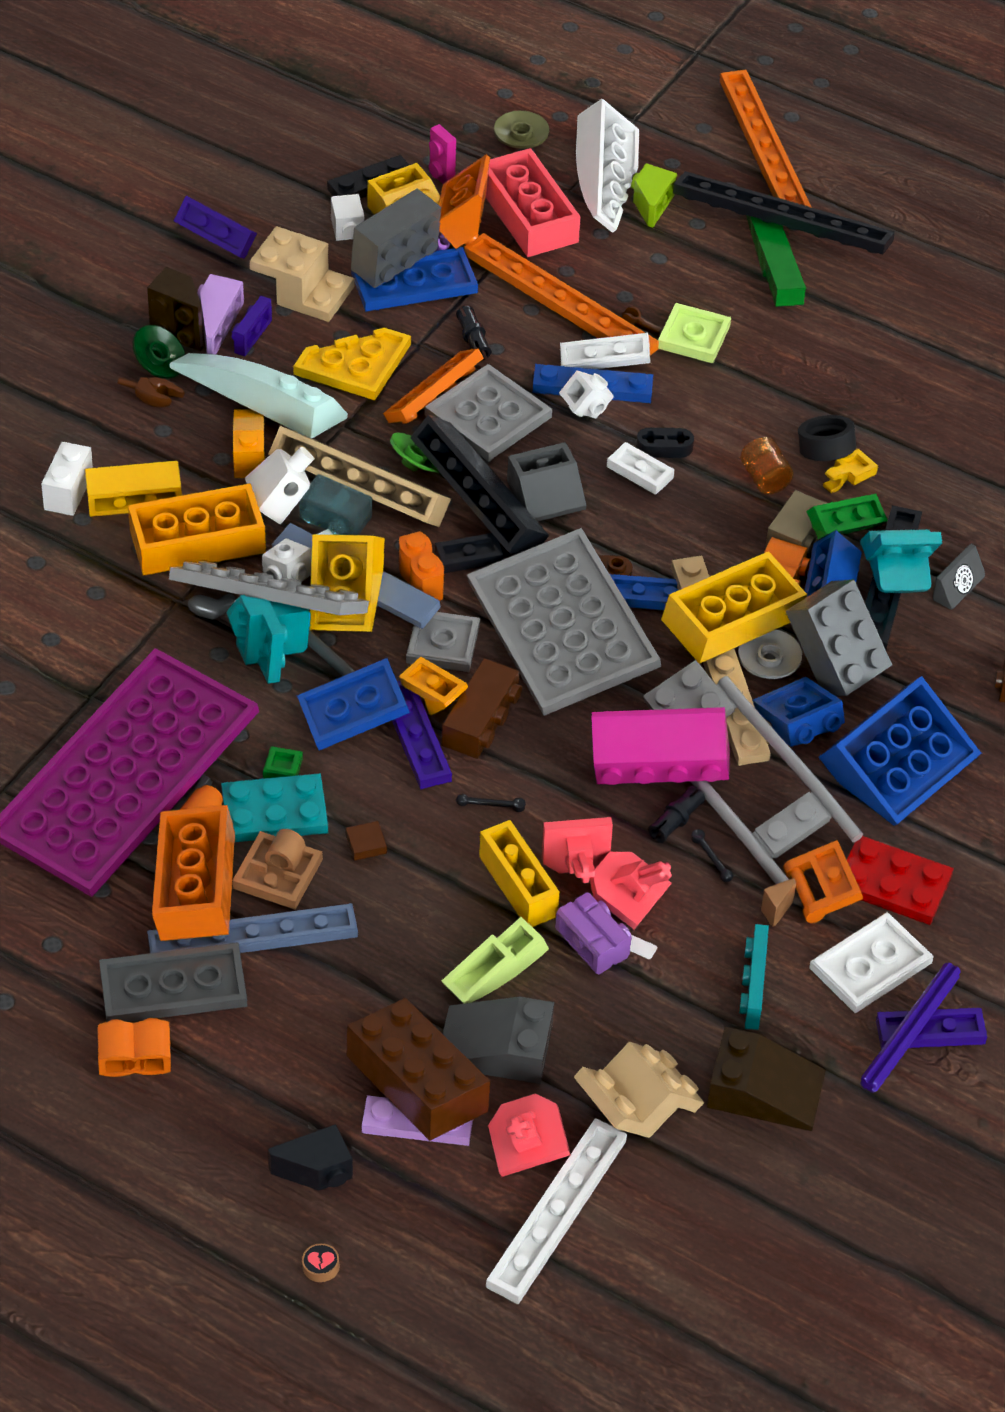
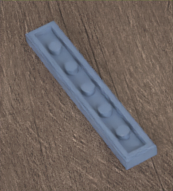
[271,523,441,629]
[147,903,358,953]

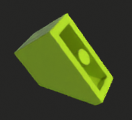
[631,163,677,228]

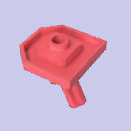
[542,817,613,883]
[589,852,672,930]
[488,1093,571,1177]

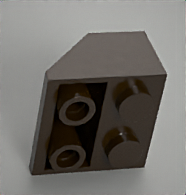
[147,267,203,351]

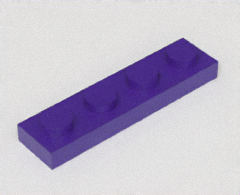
[392,680,452,789]

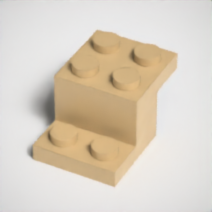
[250,226,355,322]
[574,1042,704,1138]

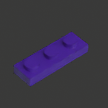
[174,196,257,259]
[876,1008,987,1049]

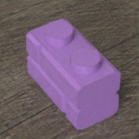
[555,892,632,975]

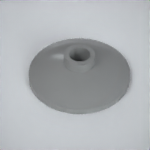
[738,629,802,679]

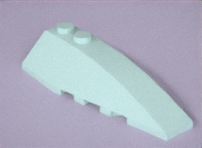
[170,353,348,439]

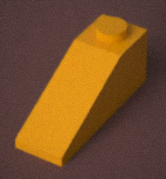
[233,409,265,478]

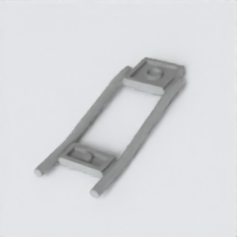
[643,660,863,884]

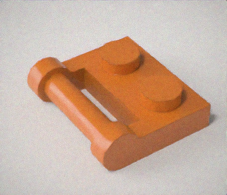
[783,840,863,923]

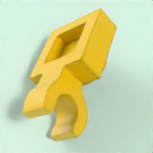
[823,449,878,493]

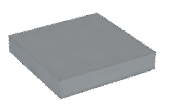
[406,612,480,672]

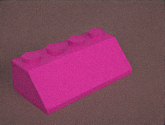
[592,707,730,785]

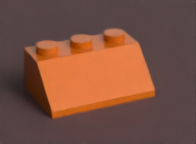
[438,154,490,249]

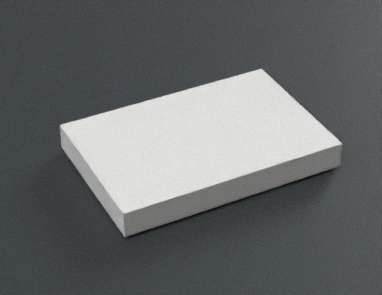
[809,912,934,1014]

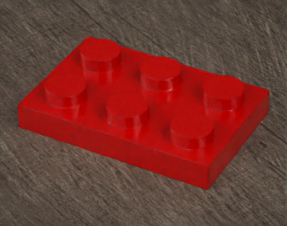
[847,836,954,925]

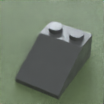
[443,996,554,1084]

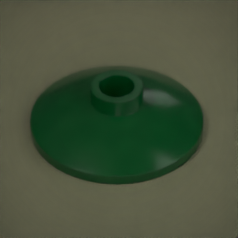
[132,325,185,379]

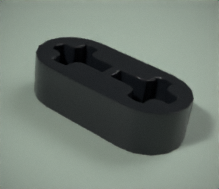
[636,427,694,458]

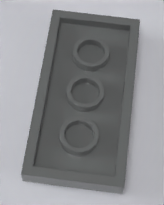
[99,942,248,1022]

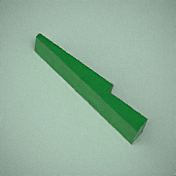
[746,195,806,307]

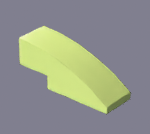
[441,917,549,1004]

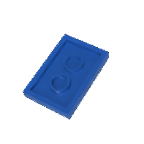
[297,658,410,751]

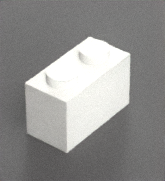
[41,442,93,516]

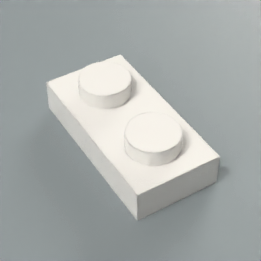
[607,442,675,495]

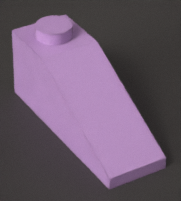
[197,274,244,355]

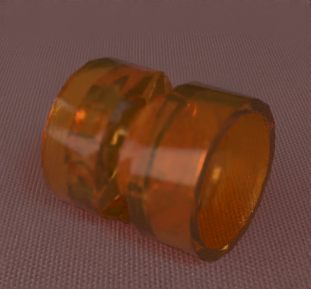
[740,437,794,494]

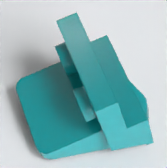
[860,529,942,593]
[226,595,311,684]

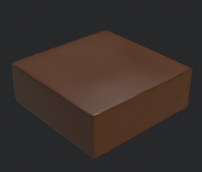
[346,821,387,861]

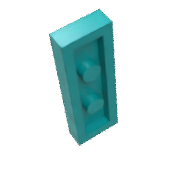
[739,924,769,1030]

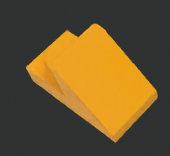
[399,657,468,715]

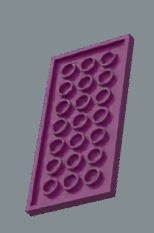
[0,648,259,897]

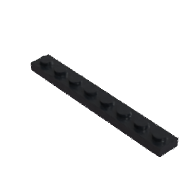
[673,171,895,255]

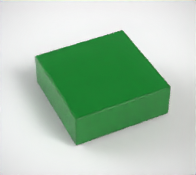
[263,746,303,779]

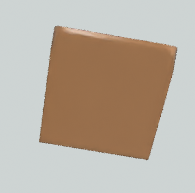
[761,878,796,927]

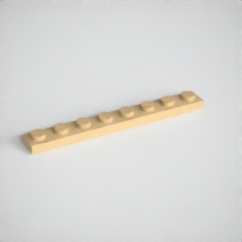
[671,556,771,766]

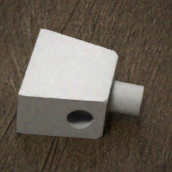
[245,447,314,524]

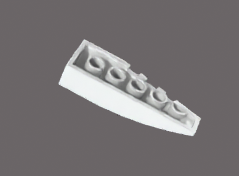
[576,99,639,233]

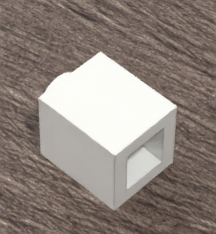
[331,194,364,241]

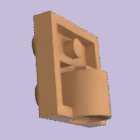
[232,829,323,910]

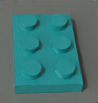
[221,773,328,842]

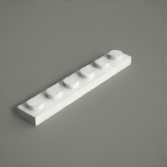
[486,1118,627,1304]

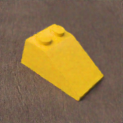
[309,534,385,632]

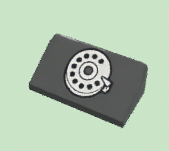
[933,544,985,610]

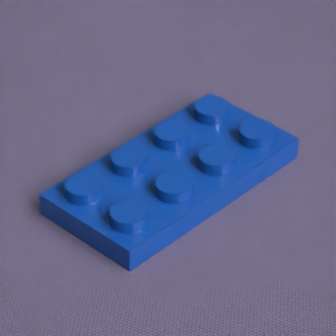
[351,247,478,312]

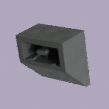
[507,442,587,522]

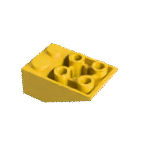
[367,163,440,215]

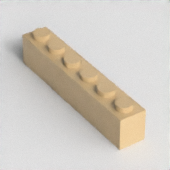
[269,426,451,527]

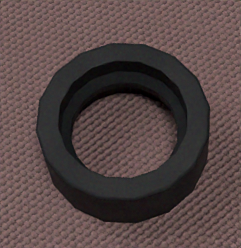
[798,415,857,461]

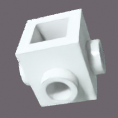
[559,370,614,419]
[262,538,311,582]

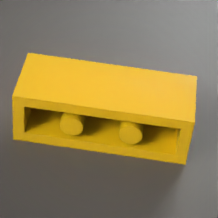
[85,461,182,517]
[479,820,560,927]

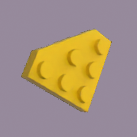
[293,328,411,400]

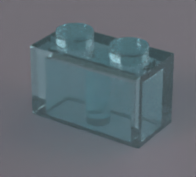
[299,474,372,535]

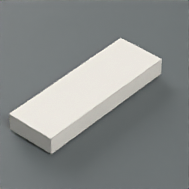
[560,333,651,369]

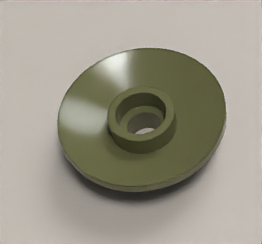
[494,111,549,149]

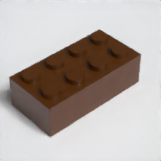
[346,998,490,1141]

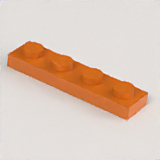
[383,348,484,424]

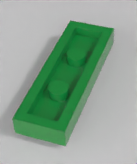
[806,494,888,539]

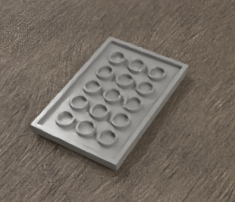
[467,528,661,716]

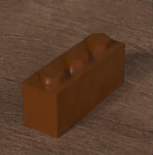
[442,658,522,759]

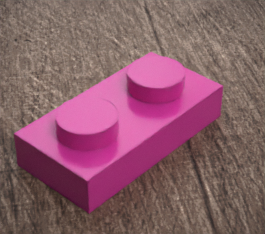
[429,124,456,184]

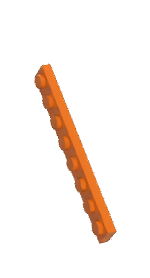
[720,70,812,208]
[464,233,659,356]

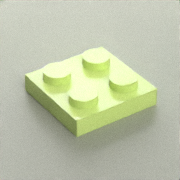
[658,303,731,363]

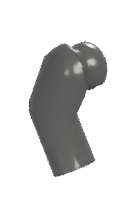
[188,593,236,619]

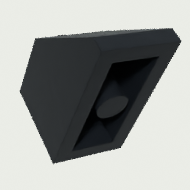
[268,1124,353,1191]

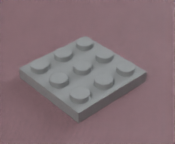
[425,364,552,462]

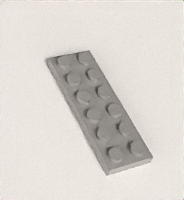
[169,561,369,616]

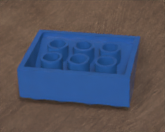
[819,676,981,826]

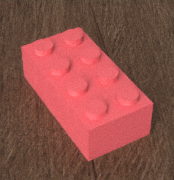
[485,148,580,257]

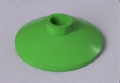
[390,432,439,472]

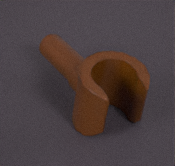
[621,306,661,334]

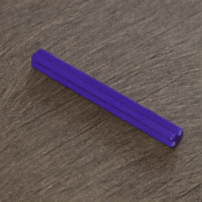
[860,962,961,1093]

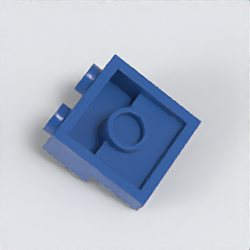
[752,677,845,747]

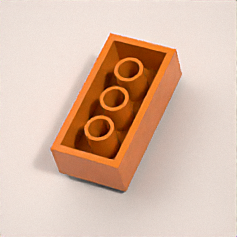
[152,805,235,941]

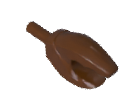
[118,377,185,407]

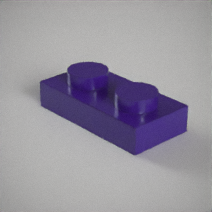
[232,296,272,357]

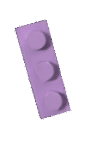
[362,1095,473,1146]

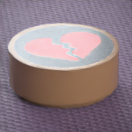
[302,1243,340,1282]

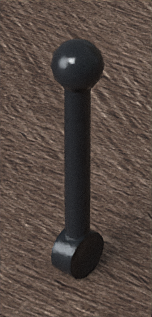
[456,793,526,812]
[691,829,733,882]

